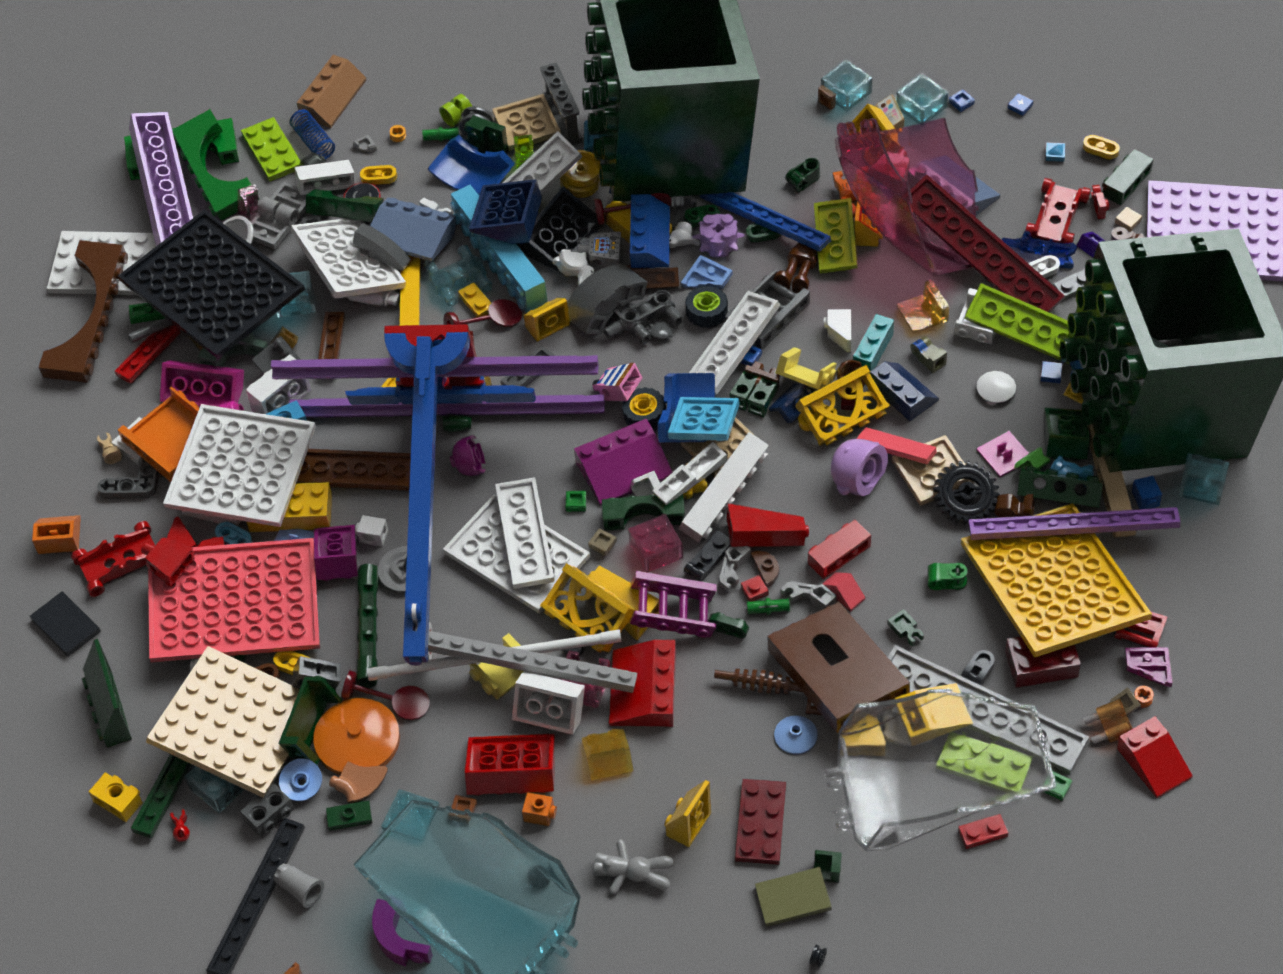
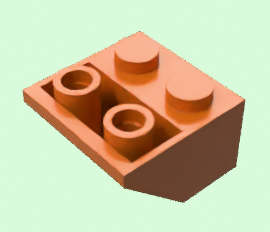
[32,515,81,554]

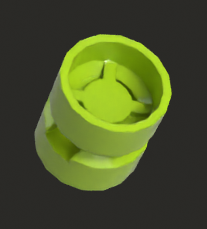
[439,94,472,127]

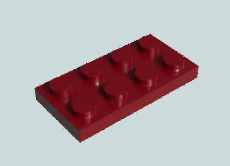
[735,779,786,865]

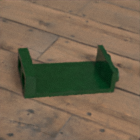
[278,676,343,765]

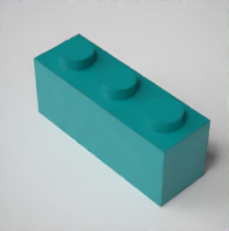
[853,314,894,373]

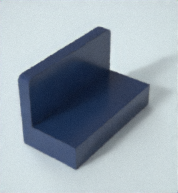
[769,383,813,423]

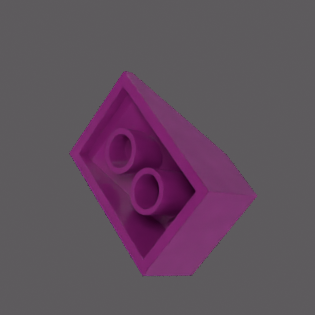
[314,525,358,581]

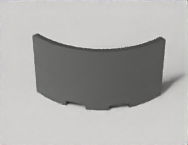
[567,264,648,334]

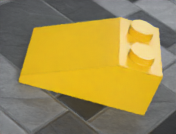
[664,780,711,847]

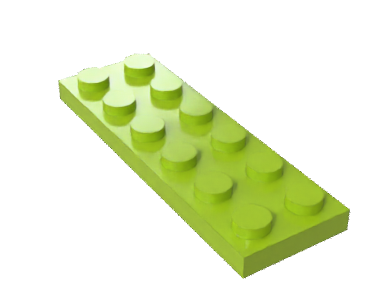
[964,283,1070,365]

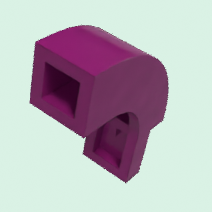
[372,899,433,967]

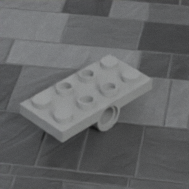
[251,182,307,249]

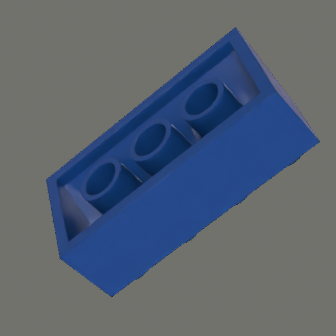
[630,194,670,268]

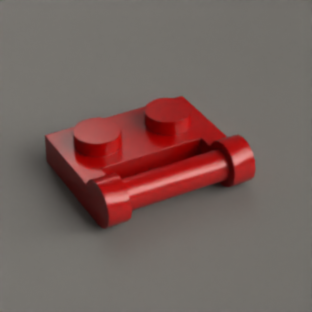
[1115,611,1168,647]

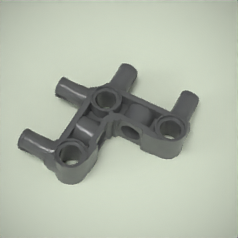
[603,290,683,344]

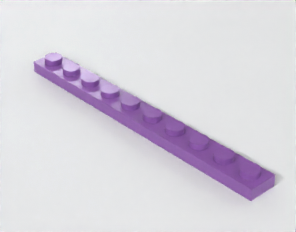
[969,507,1180,540]

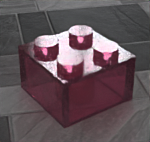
[628,514,684,573]

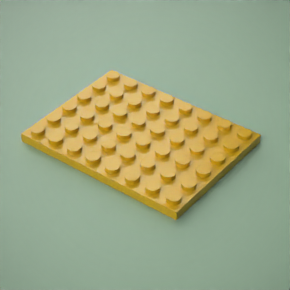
[961,503,1152,657]

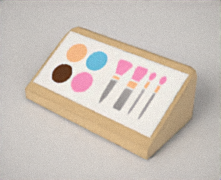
[875,94,904,130]

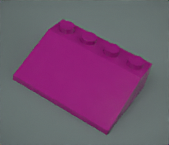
[574,419,673,506]

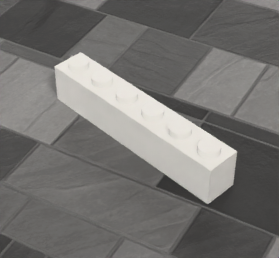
[679,432,769,543]

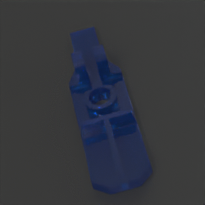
[1002,231,1077,258]

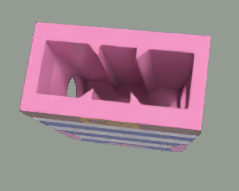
[592,362,642,401]

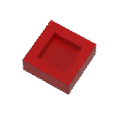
[741,575,769,602]

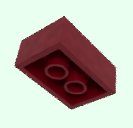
[1005,636,1081,688]

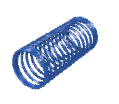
[289,109,336,159]

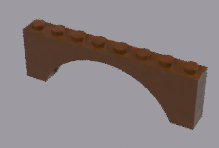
[38,240,128,383]

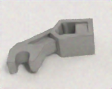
[719,546,751,592]
[780,581,836,610]

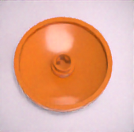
[313,698,400,775]

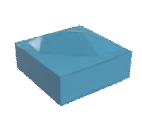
[1046,143,1065,162]

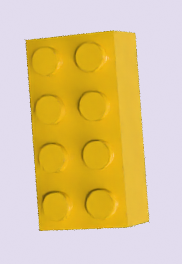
[246,482,332,532]

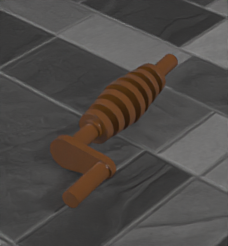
[714,669,822,715]

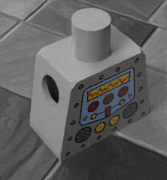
[578,232,622,269]

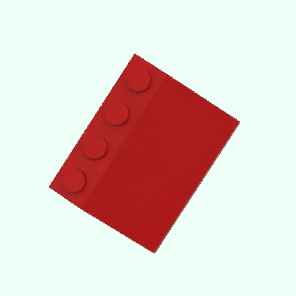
[609,640,676,727]
[465,734,555,796]

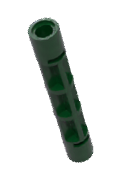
[356,564,378,688]

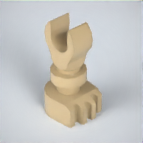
[97,433,122,464]

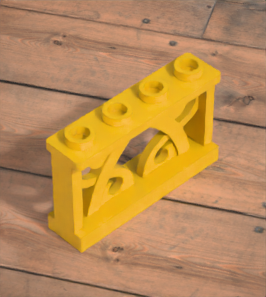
[795,365,890,446]
[540,563,637,653]

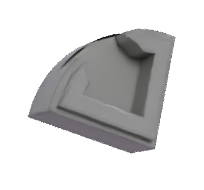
[352,135,377,152]

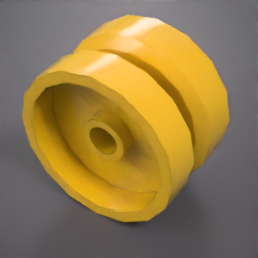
[560,150,600,198]

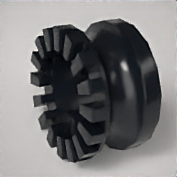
[809,944,827,968]

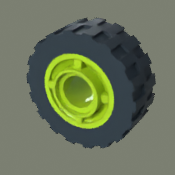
[685,286,728,327]

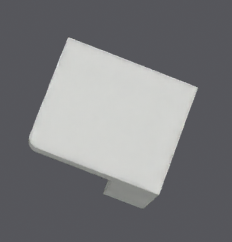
[630,471,660,497]

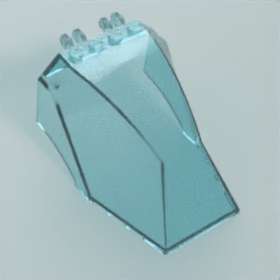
[353,800,581,974]

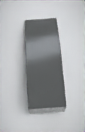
[353,223,411,271]

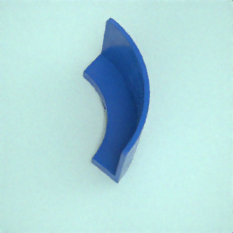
[428,135,515,196]
[658,373,715,443]

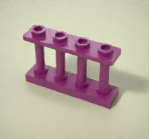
[630,571,717,638]

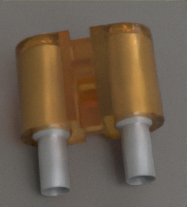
[1083,699,1132,744]

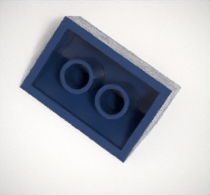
[870,361,939,421]

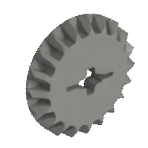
[378,546,407,593]

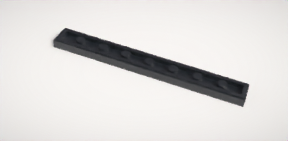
[206,818,305,974]

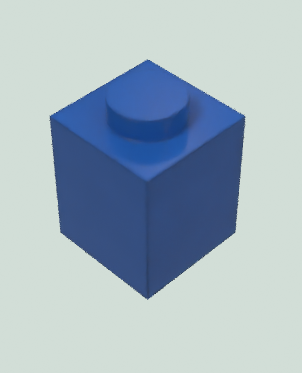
[1132,475,1162,509]

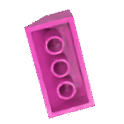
[160,360,244,407]

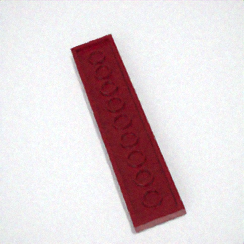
[900,174,1065,313]

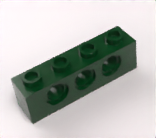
[1017,466,1103,508]

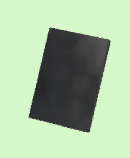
[29,591,101,656]

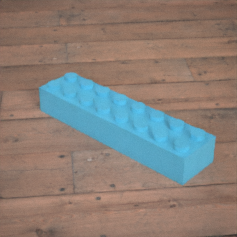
[450,185,548,313]

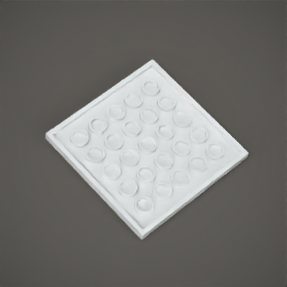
[163,404,316,527]

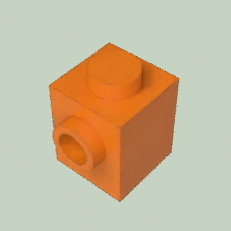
[522,792,557,826]

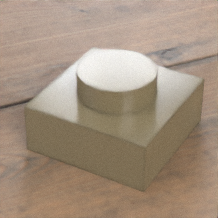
[588,528,617,556]
[1110,687,1141,718]

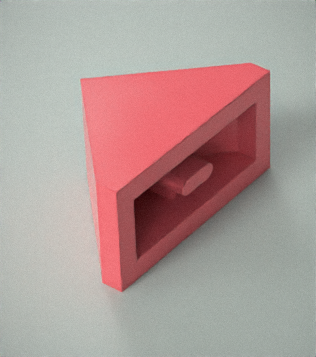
[822,572,865,612]

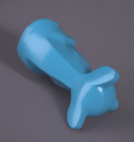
[1050,456,1094,488]

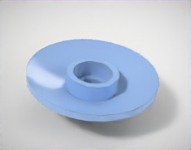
[774,715,818,755]
[279,759,322,801]

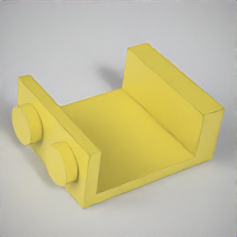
[776,347,837,390]
[469,633,523,700]

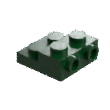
[464,115,509,154]

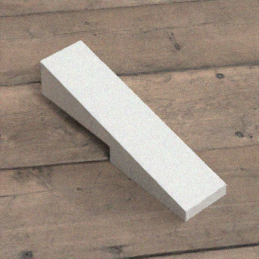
[652,442,728,506]

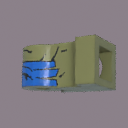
[910,336,947,373]

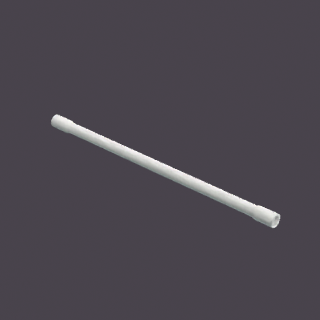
[367,629,621,681]

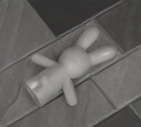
[594,840,673,895]

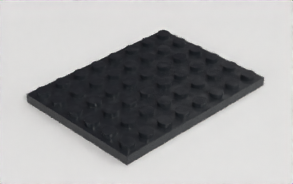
[118,209,305,359]

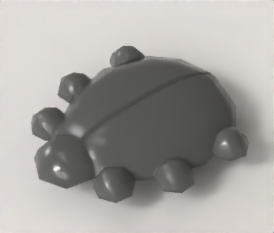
[647,319,675,339]

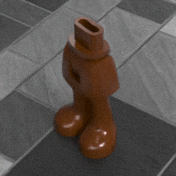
[774,242,817,293]

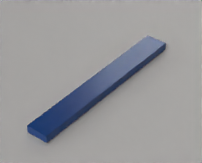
[700,192,831,252]

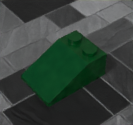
[1044,408,1090,460]

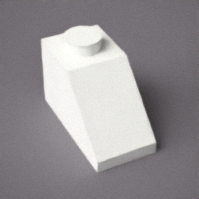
[823,309,851,352]

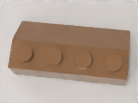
[297,55,367,128]

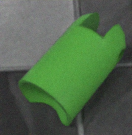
[1014,447,1050,477]

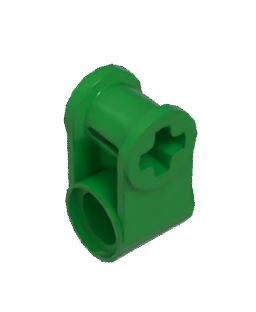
[927,563,967,590]

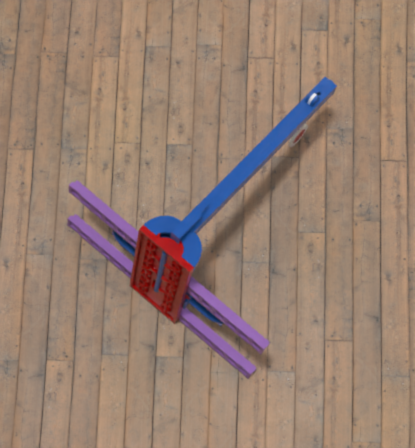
[271,324,605,666]

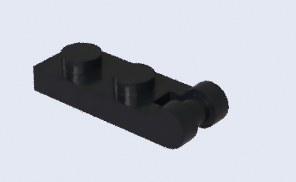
[684,531,731,582]

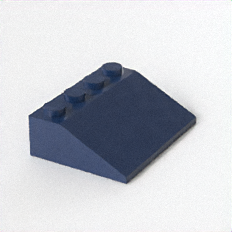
[469,179,542,244]

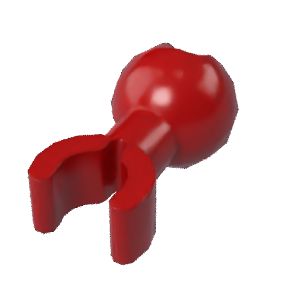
[170,809,190,842]

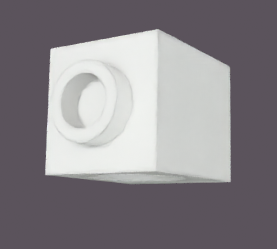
[355,515,388,547]

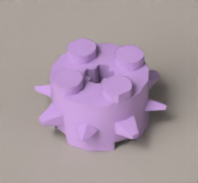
[693,214,745,257]

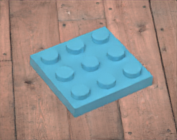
[668,397,739,441]

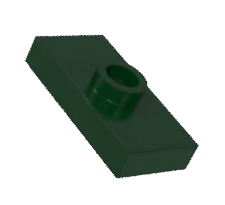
[326,801,373,831]

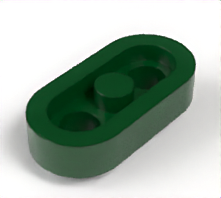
[683,205,720,227]
[746,223,782,243]
[707,612,749,638]

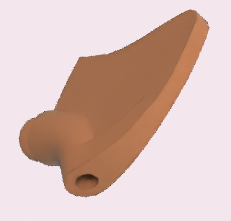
[329,761,388,804]

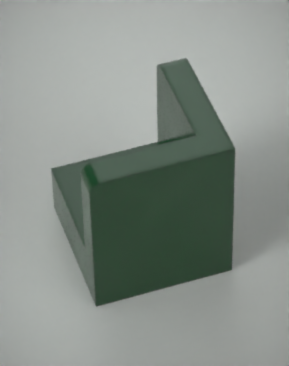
[814,850,842,883]

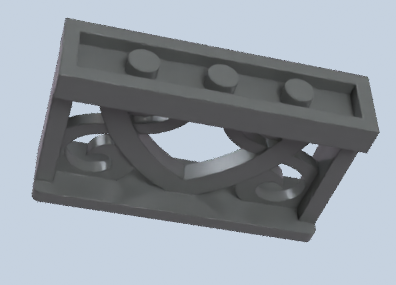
[540,63,583,145]

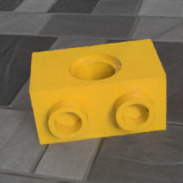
[88,772,143,822]

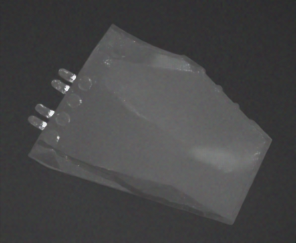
[824,689,1057,851]

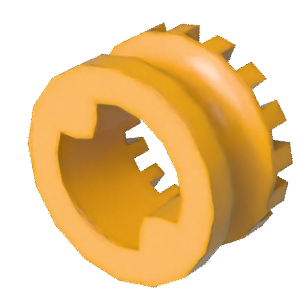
[389,125,406,142]

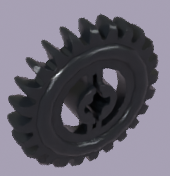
[933,461,1000,525]

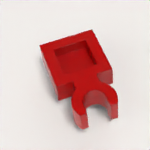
[1091,185,1109,219]

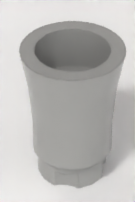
[273,863,324,908]

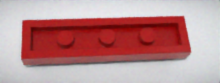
[115,325,181,384]

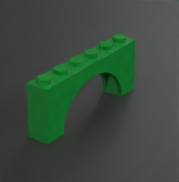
[172,109,260,221]
[124,118,239,180]

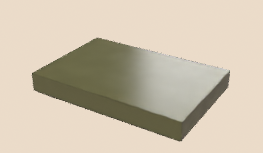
[755,867,832,927]

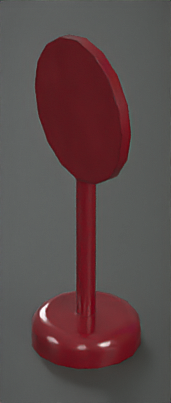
[594,193,672,225]
[443,299,522,327]
[341,670,430,720]

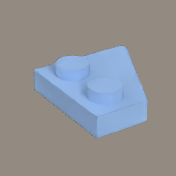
[681,255,733,289]

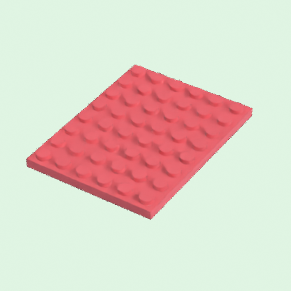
[148,538,320,663]

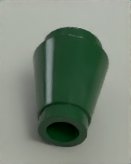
[443,413,471,433]

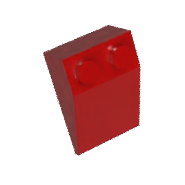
[1117,716,1193,798]

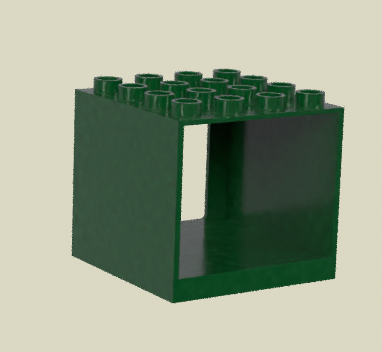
[582,0,760,202]
[1059,228,1283,473]

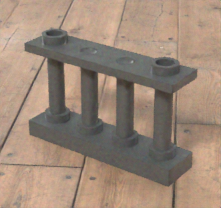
[725,270,810,350]

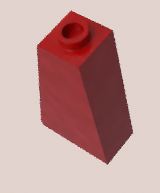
[726,504,809,547]

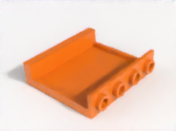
[118,386,199,482]

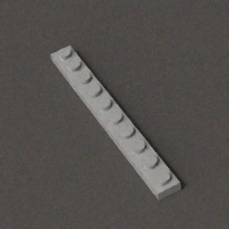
[428,631,637,693]

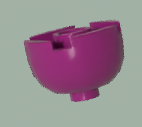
[450,435,486,476]

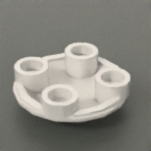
[977,371,1016,406]

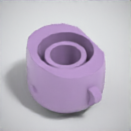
[831,439,888,497]

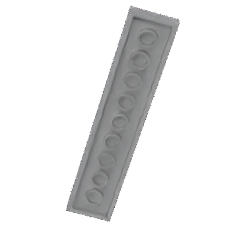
[888,645,1089,775]

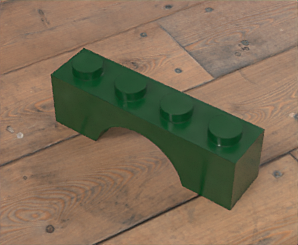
[306,189,383,222]
[602,494,685,531]

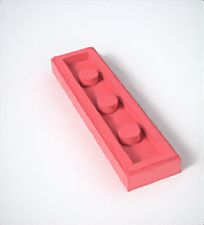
[856,427,937,465]

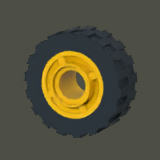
[622,387,666,429]

